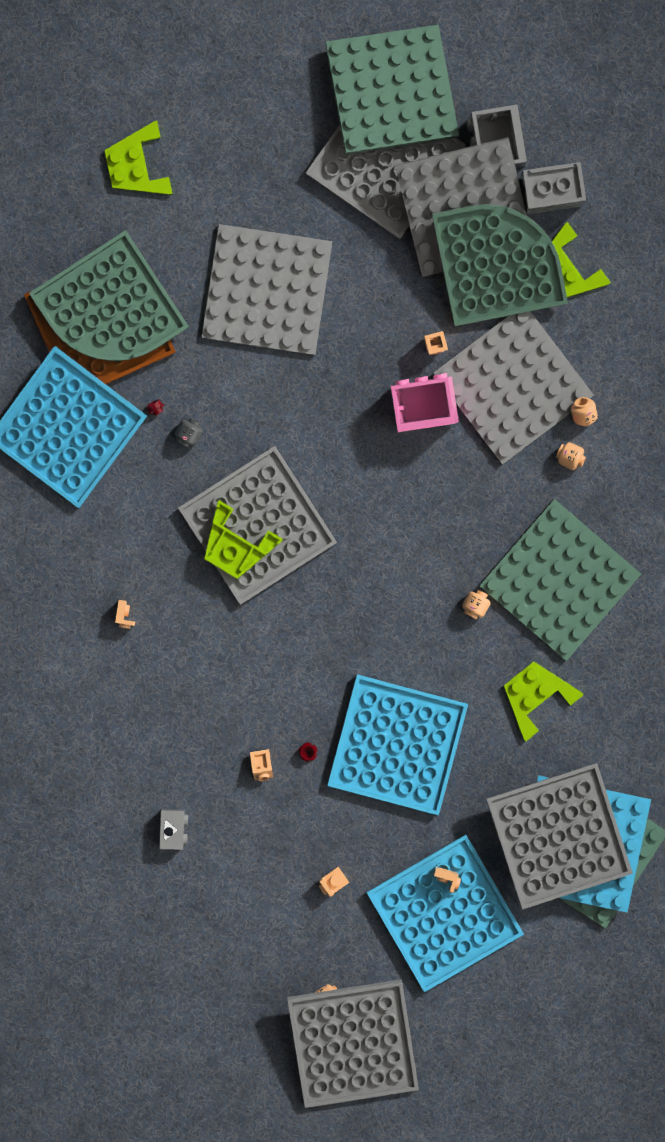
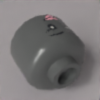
[175,417,203,447]

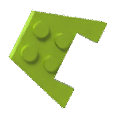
[105,121,173,195]
[552,222,611,297]
[204,500,283,579]
[504,661,584,741]

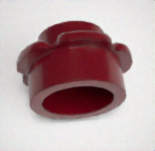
[146,399,164,416]
[299,742,318,761]

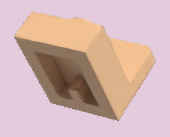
[115,600,135,629]
[250,749,273,781]
[433,866,461,893]
[319,867,349,897]

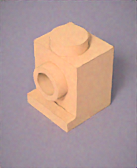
[424,331,448,355]

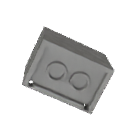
[467,105,527,168]
[520,162,586,215]

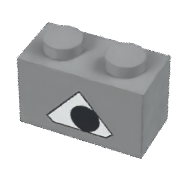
[160,809,188,850]

